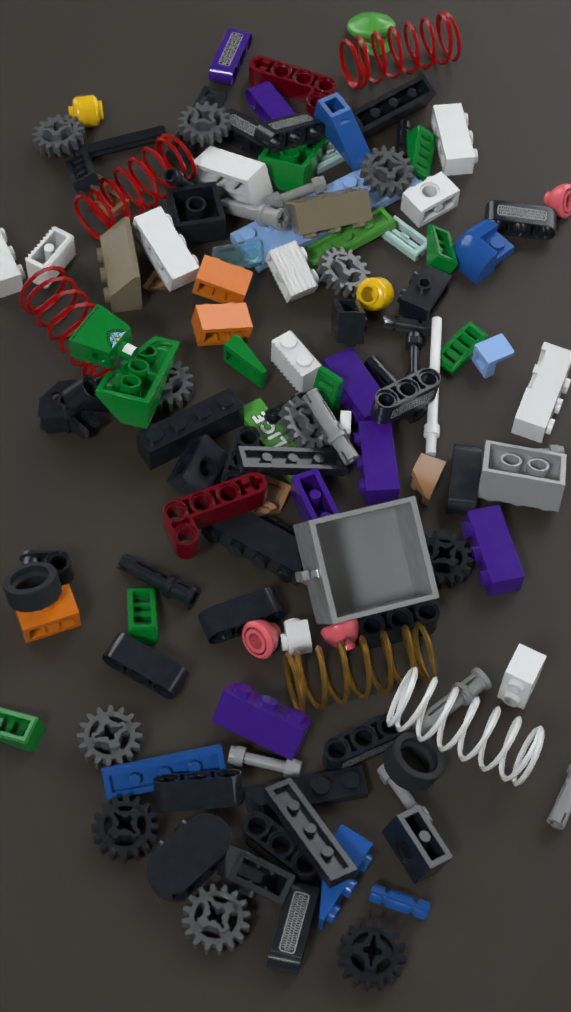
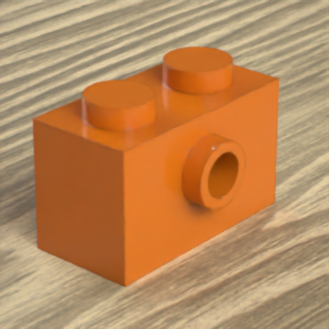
[192,255,253,304]
[191,302,253,346]
[15,584,81,643]

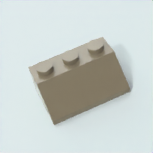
[283,187,373,238]
[96,216,142,313]

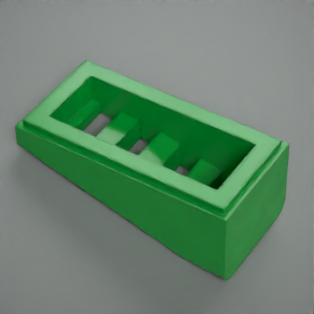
[407,125,436,181]
[427,224,458,275]
[440,321,488,376]
[224,334,267,389]
[313,366,343,416]
[127,588,158,644]
[0,707,46,753]

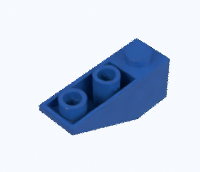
[314,92,371,171]
[318,824,374,930]

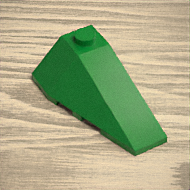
[258,134,329,191]
[95,336,180,429]

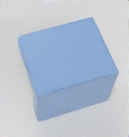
[472,333,514,379]

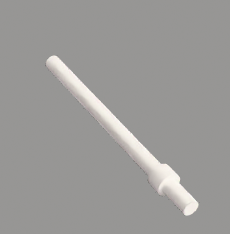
[423,316,442,457]

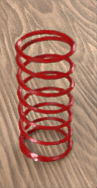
[339,11,462,90]
[74,133,196,240]
[19,266,118,377]

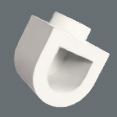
[280,618,312,656]

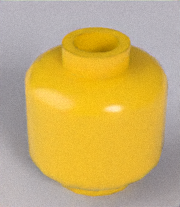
[68,95,104,128]
[356,277,394,311]

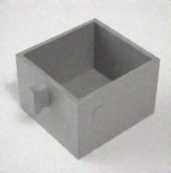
[293,496,439,624]

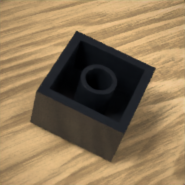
[166,181,226,245]

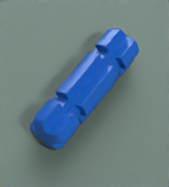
[369,884,430,920]

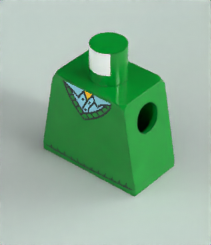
[68,304,139,369]

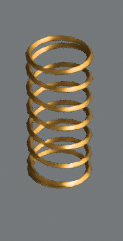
[283,621,437,713]

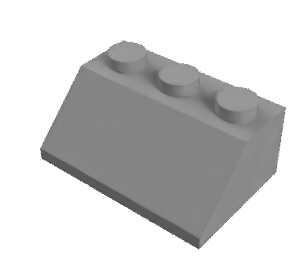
[477,440,567,512]

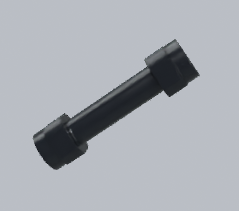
[164,168,200,187]
[406,332,422,376]

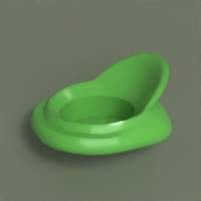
[347,12,396,56]

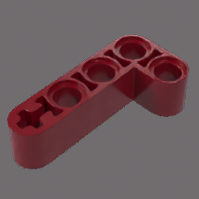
[248,55,336,116]
[162,472,267,560]

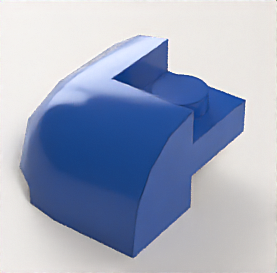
[454,219,515,284]

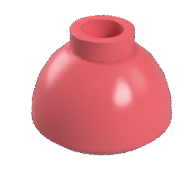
[544,184,571,219]
[320,618,359,651]
[242,619,281,659]

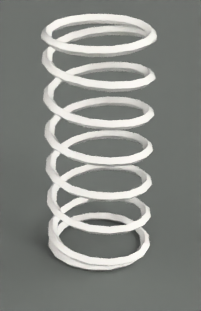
[386,666,545,787]

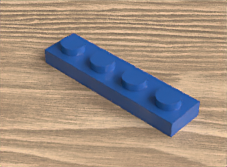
[101,744,226,800]

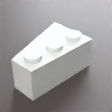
[194,146,274,206]
[511,342,571,443]

